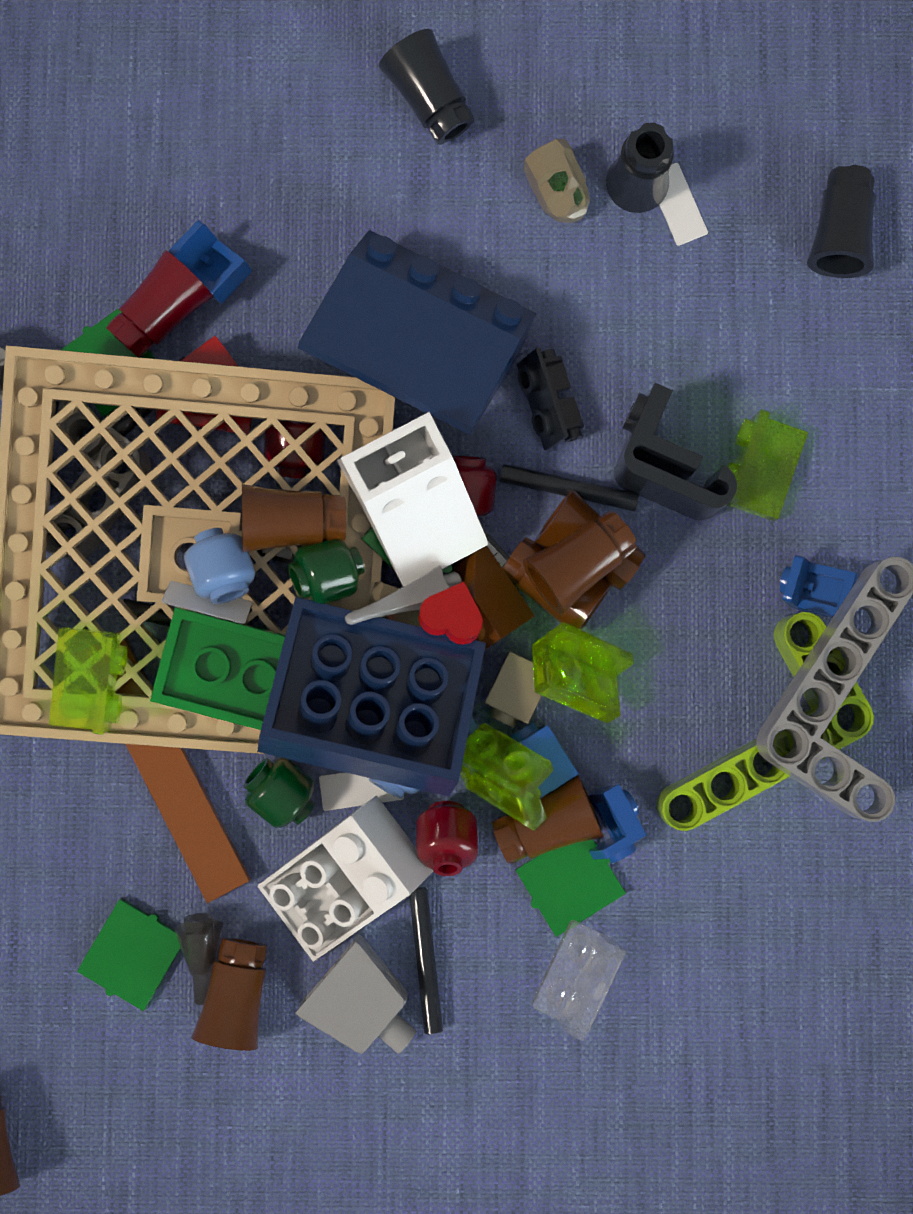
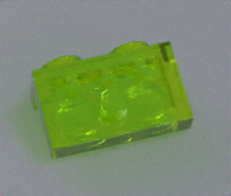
[727,409,808,521]
[532,623,634,723]
[49,627,127,735]
[460,723,554,831]

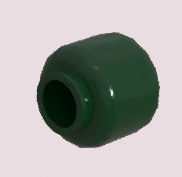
[288,539,365,604]
[243,757,315,828]

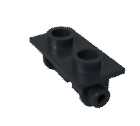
[516,348,584,450]

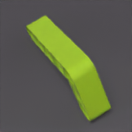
[656,612,874,831]

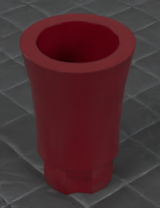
[106,250,213,358]

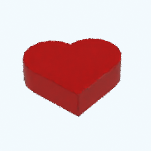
[418,582,483,645]

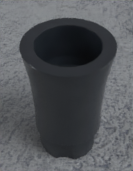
[379,29,474,145]
[606,123,674,213]
[807,165,875,278]

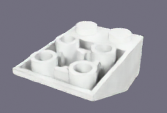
[337,412,489,587]
[257,795,433,962]

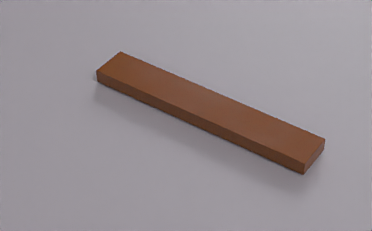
[79,631,251,904]

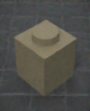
[484,651,553,728]

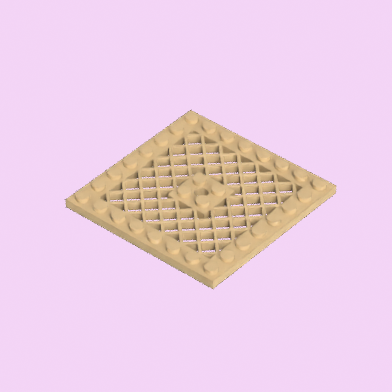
[0,345,395,754]

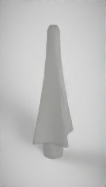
[345,565,462,625]

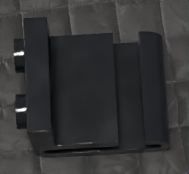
[614,383,737,521]

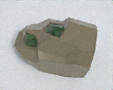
[523,139,590,223]

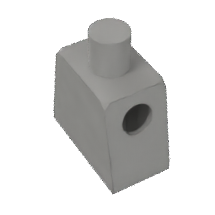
[295,934,417,1054]

